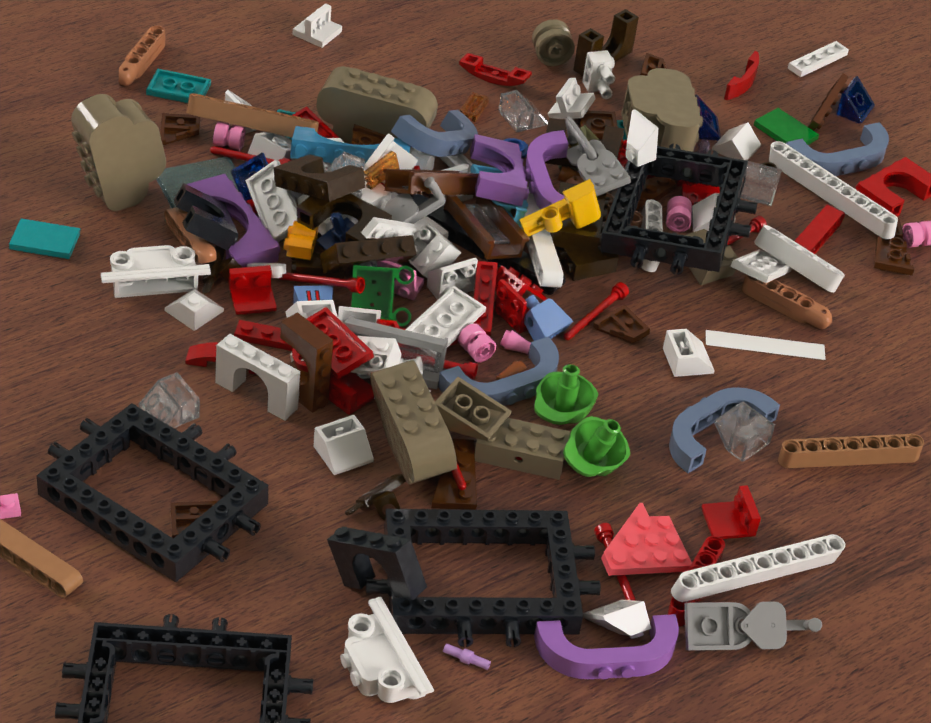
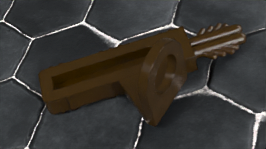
[202,246,243,294]
[345,474,406,520]

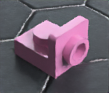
[0,493,21,519]

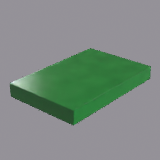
[754,108,819,145]

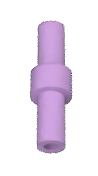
[443,643,491,670]

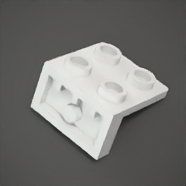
[364,133,418,184]

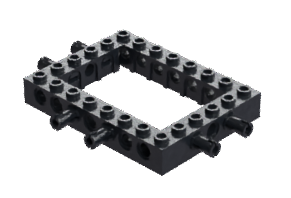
[601,144,758,275]
[36,403,268,582]
[366,509,601,647]
[55,614,313,723]

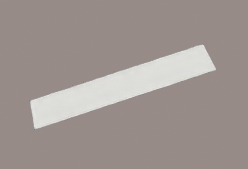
[706,330,825,360]

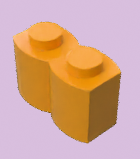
[283,221,318,260]

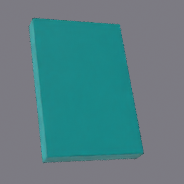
[146,69,211,103]
[9,218,80,259]

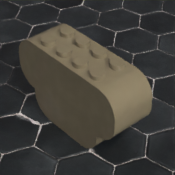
[316,66,438,144]
[621,68,703,152]
[71,94,166,211]
[370,360,457,485]

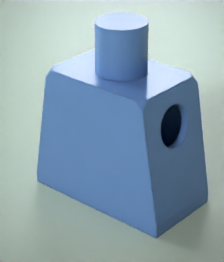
[524,295,573,341]

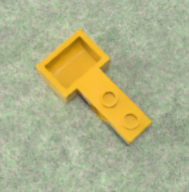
[519,179,601,237]

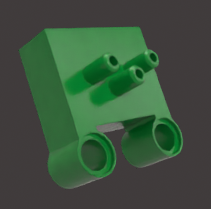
[351,265,415,326]

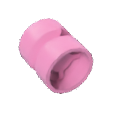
[213,121,246,151]
[666,196,692,232]
[902,221,931,248]
[458,324,496,363]

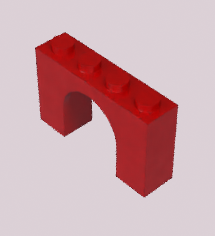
[855,157,931,216]

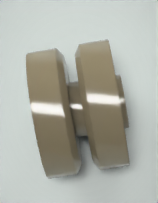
[532,20,575,66]

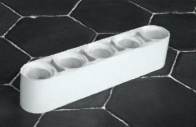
[641,199,663,272]
[754,225,845,293]

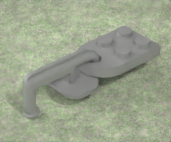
[565,116,631,196]
[383,177,446,224]
[684,602,822,650]

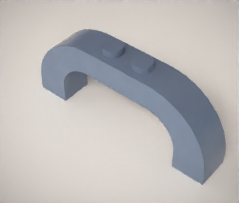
[391,110,478,157]
[786,122,889,176]
[438,336,559,406]
[669,387,780,473]

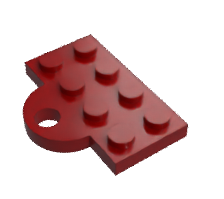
[292,307,374,379]

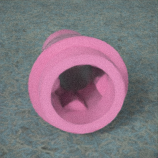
[500,330,531,354]

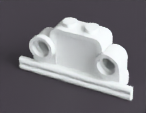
[101,245,211,298]
[340,597,434,703]

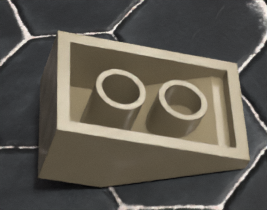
[685,229,738,285]
[435,377,512,441]

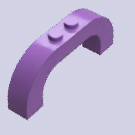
[524,130,571,220]
[534,614,679,679]

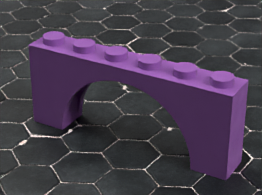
[470,134,529,207]
[187,174,280,267]

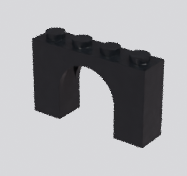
[174,183,238,250]
[327,527,427,601]

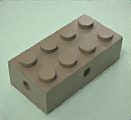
[475,418,571,480]

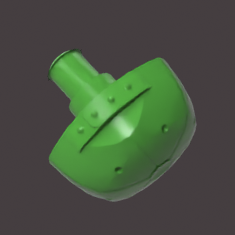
[534,364,598,425]
[563,416,630,477]

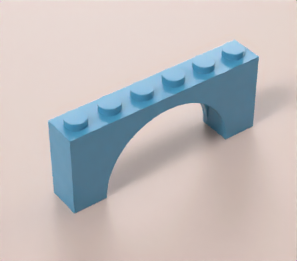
[290,126,410,167]

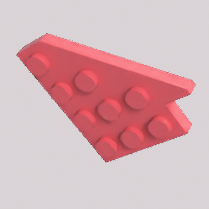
[601,503,692,576]

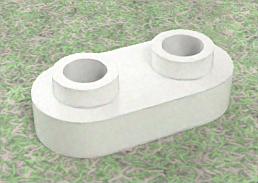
[247,263,286,278]

